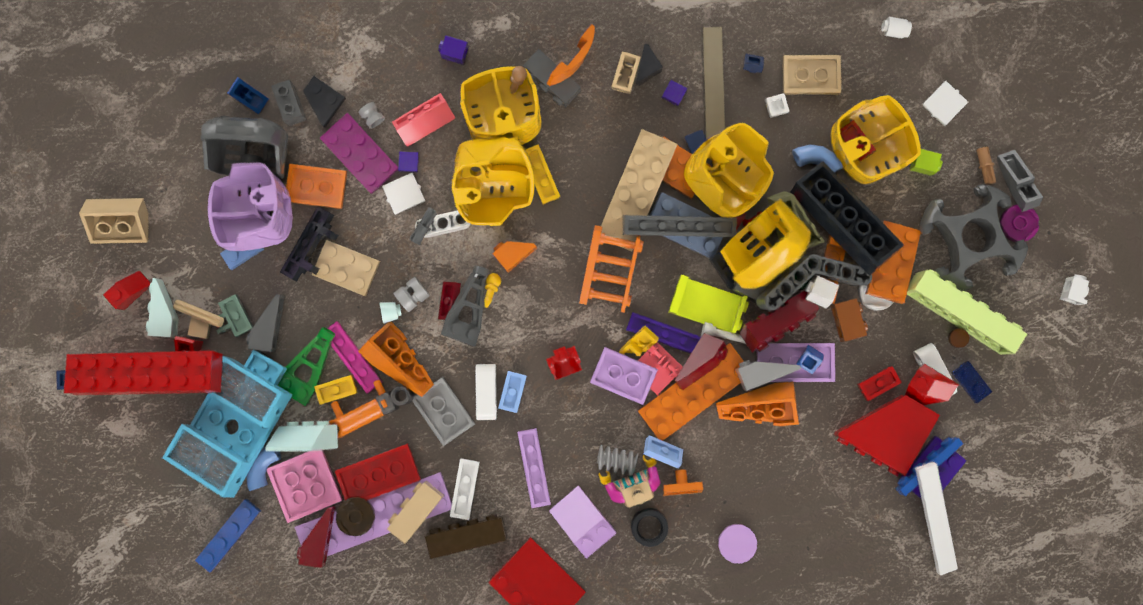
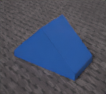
[227,77,269,114]

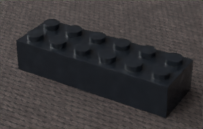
[790,161,904,276]

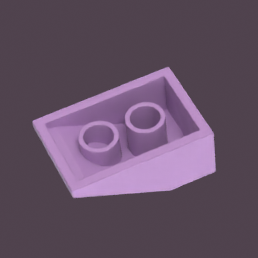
[549,485,616,559]

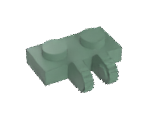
[216,294,253,337]

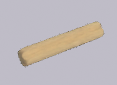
[173,300,224,327]

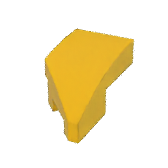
[619,326,659,356]

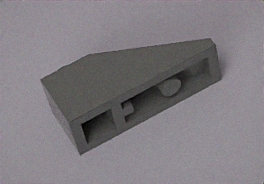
[246,294,285,352]

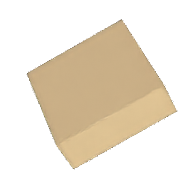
[187,317,211,339]

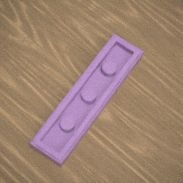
[517,428,551,508]

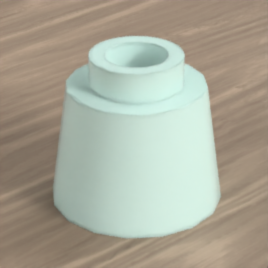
[380,302,401,324]

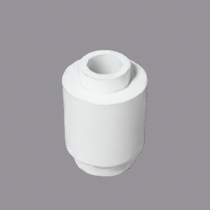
[881,17,912,39]

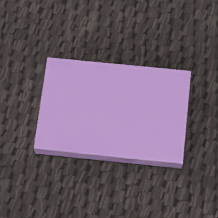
[590,347,658,405]

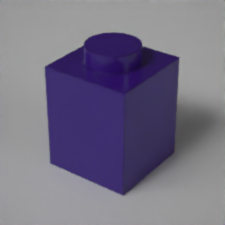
[438,35,469,65]

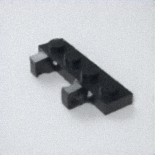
[280,206,339,282]

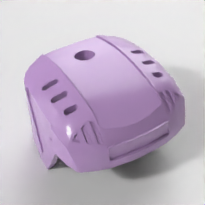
[208,162,293,251]

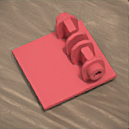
[638,342,683,395]

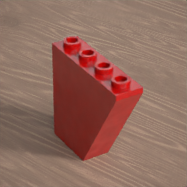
[833,395,940,476]

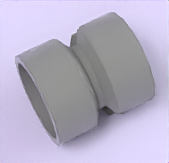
[393,276,430,312]

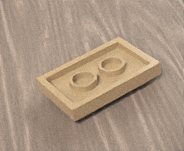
[783,55,841,94]
[312,240,380,296]

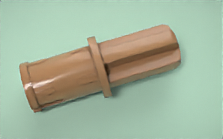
[976,147,996,185]

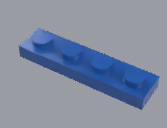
[895,437,963,496]
[195,499,261,573]

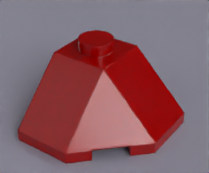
[905,363,959,405]

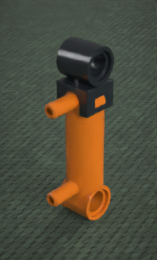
[329,380,414,438]

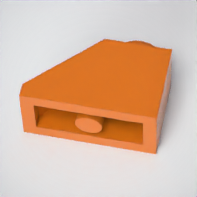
[492,241,537,273]

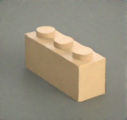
[387,481,444,544]

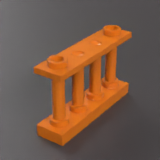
[579,225,644,313]

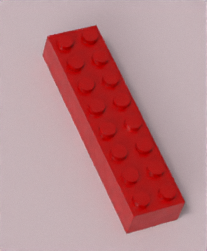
[64,351,223,395]

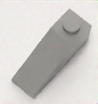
[735,360,801,391]

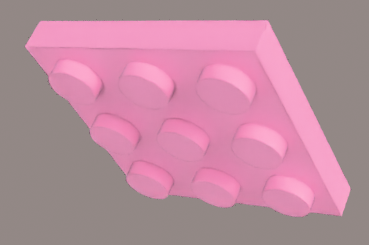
[266,450,343,523]

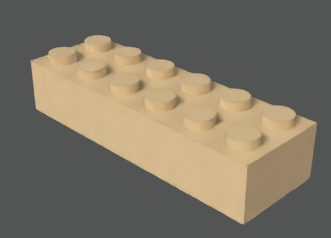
[601,129,677,252]

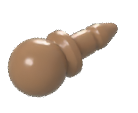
[510,66,527,94]

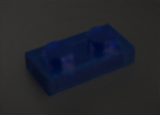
[951,361,992,403]

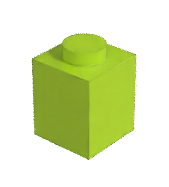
[909,149,943,176]

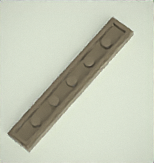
[702,27,725,140]

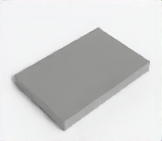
[412,377,475,446]

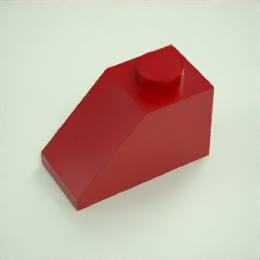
[103,271,151,310]

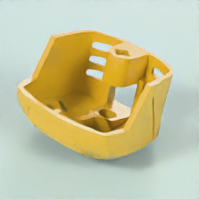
[460,67,542,145]
[830,95,921,185]
[684,123,774,218]
[452,137,534,226]
[720,199,811,289]

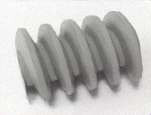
[596,445,638,476]

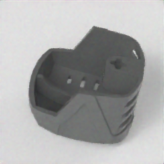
[201,115,288,178]

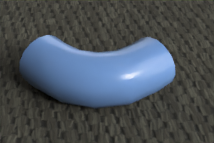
[792,144,844,173]
[246,445,281,491]

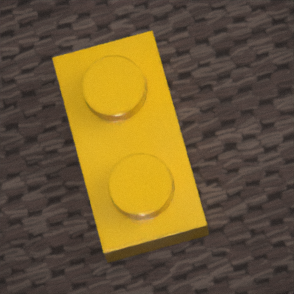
[314,375,358,405]

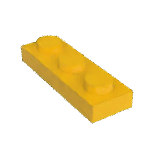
[525,144,560,205]

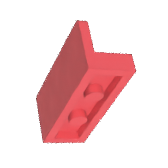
[392,93,455,147]

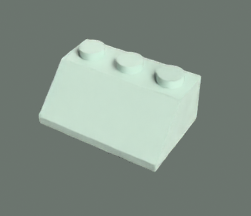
[265,421,338,451]

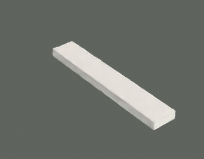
[915,462,958,576]

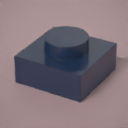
[743,53,764,73]

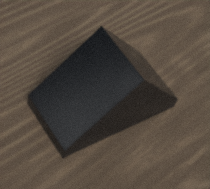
[635,44,663,86]

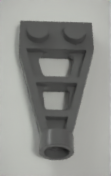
[441,266,489,347]

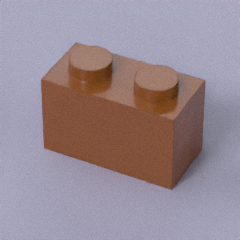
[830,298,868,342]

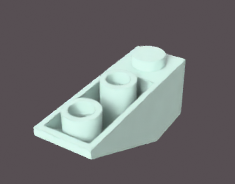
[146,278,179,338]

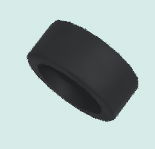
[631,508,668,547]

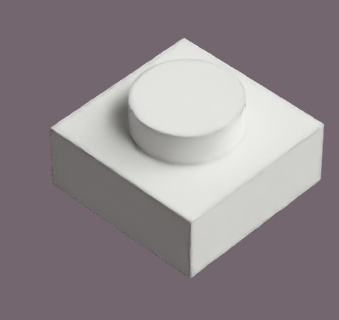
[765,93,789,118]

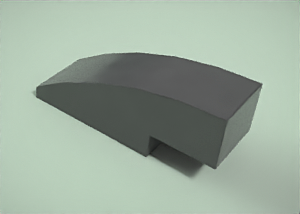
[997,150,1043,212]

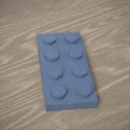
[650,192,723,258]

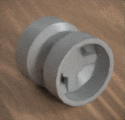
[358,102,385,129]

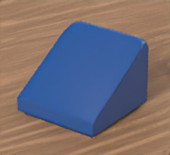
[796,345,824,375]

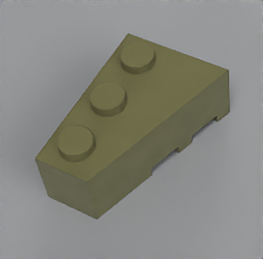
[767,191,825,249]

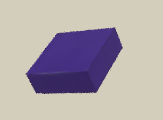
[662,80,688,106]
[398,152,419,172]

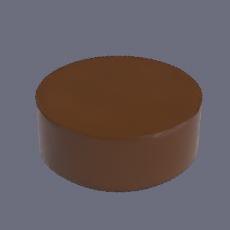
[948,328,970,348]

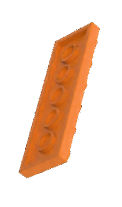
[638,343,744,441]

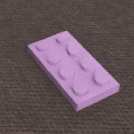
[757,343,835,382]

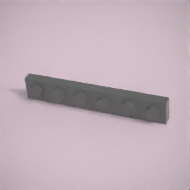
[622,215,737,237]

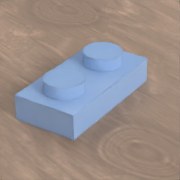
[498,371,527,413]
[644,435,683,468]

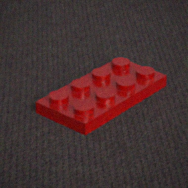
[335,444,421,500]

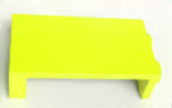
[668,275,749,333]

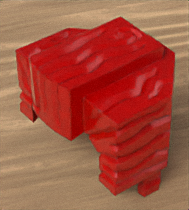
[546,346,582,380]

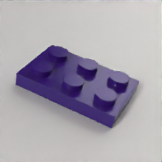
[898,436,966,499]

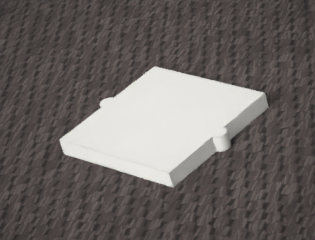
[922,81,968,126]
[382,173,425,215]

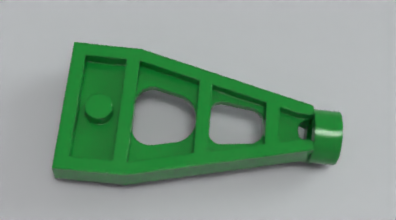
[278,327,336,406]

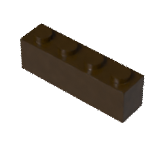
[425,514,507,559]

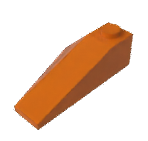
[358,321,434,397]
[716,381,799,426]

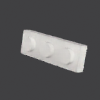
[450,458,480,520]

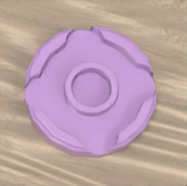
[718,524,757,564]

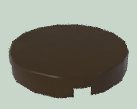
[336,497,375,536]

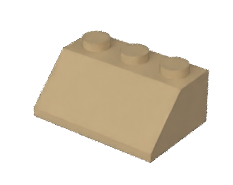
[79,198,148,244]

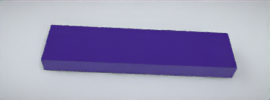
[626,312,701,354]

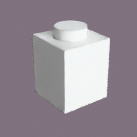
[805,276,839,308]

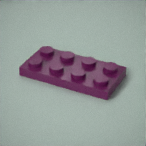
[320,113,398,194]

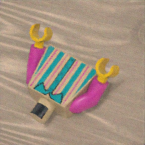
[599,455,660,507]

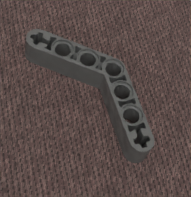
[756,255,872,310]

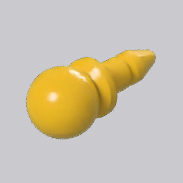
[484,273,501,308]

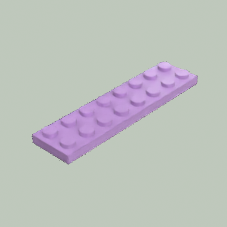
[295,472,452,556]

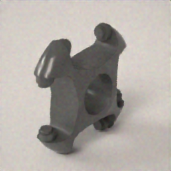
[919,184,1028,291]

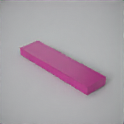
[327,321,383,394]

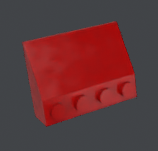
[489,537,586,605]

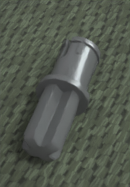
[409,207,437,245]

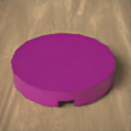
[1000,205,1039,242]

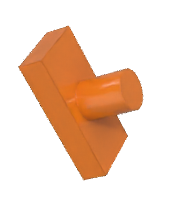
[663,470,703,496]

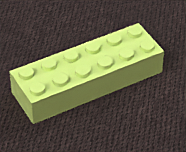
[907,270,1027,355]

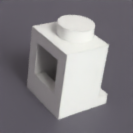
[1060,275,1089,305]

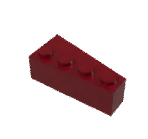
[740,291,819,353]

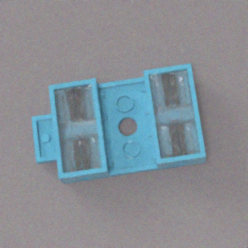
[162,349,292,497]

